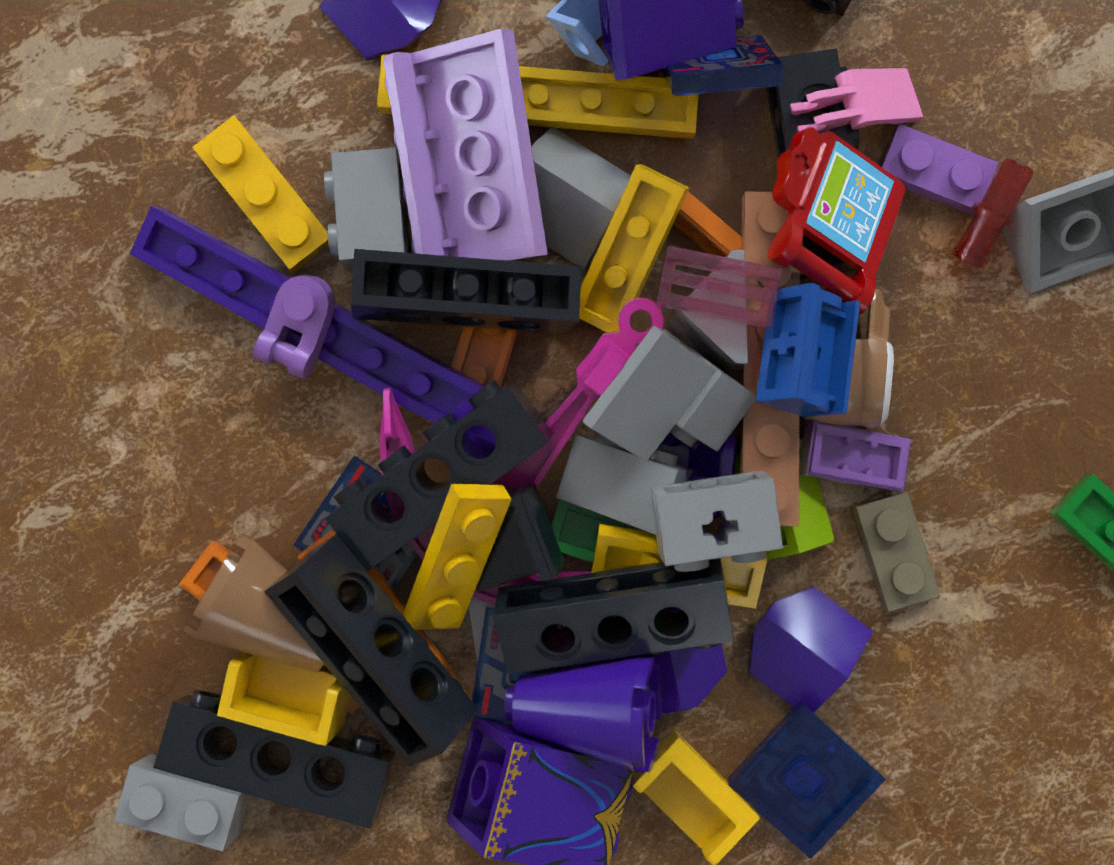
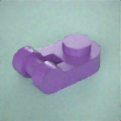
[253,275,336,380]

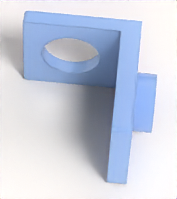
[546,0,609,66]

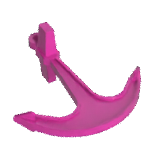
[379,297,664,605]

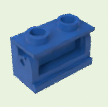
[756,283,860,417]

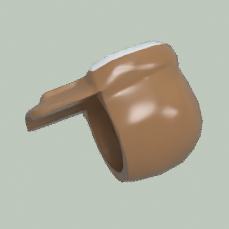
[801,289,894,428]

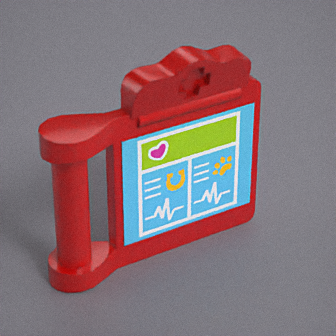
[767,127,905,315]

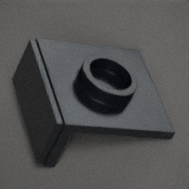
[477,482,565,592]

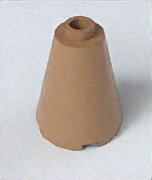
[182,533,324,673]

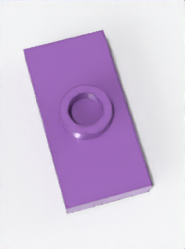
[799,420,911,492]

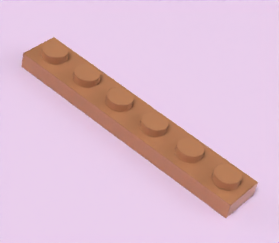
[740,191,800,526]

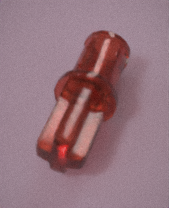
[952,158,1034,268]

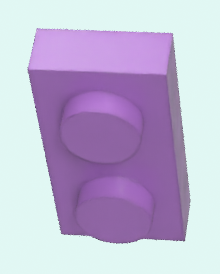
[880,123,998,216]

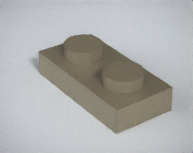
[851,492,941,612]

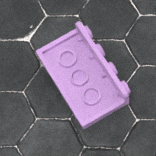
[384,28,548,261]

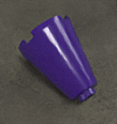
[504,656,662,773]

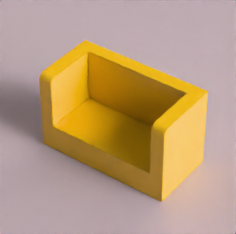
[217,652,351,746]
[631,729,761,865]

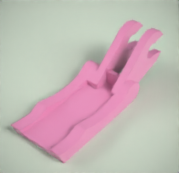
[789,68,923,133]

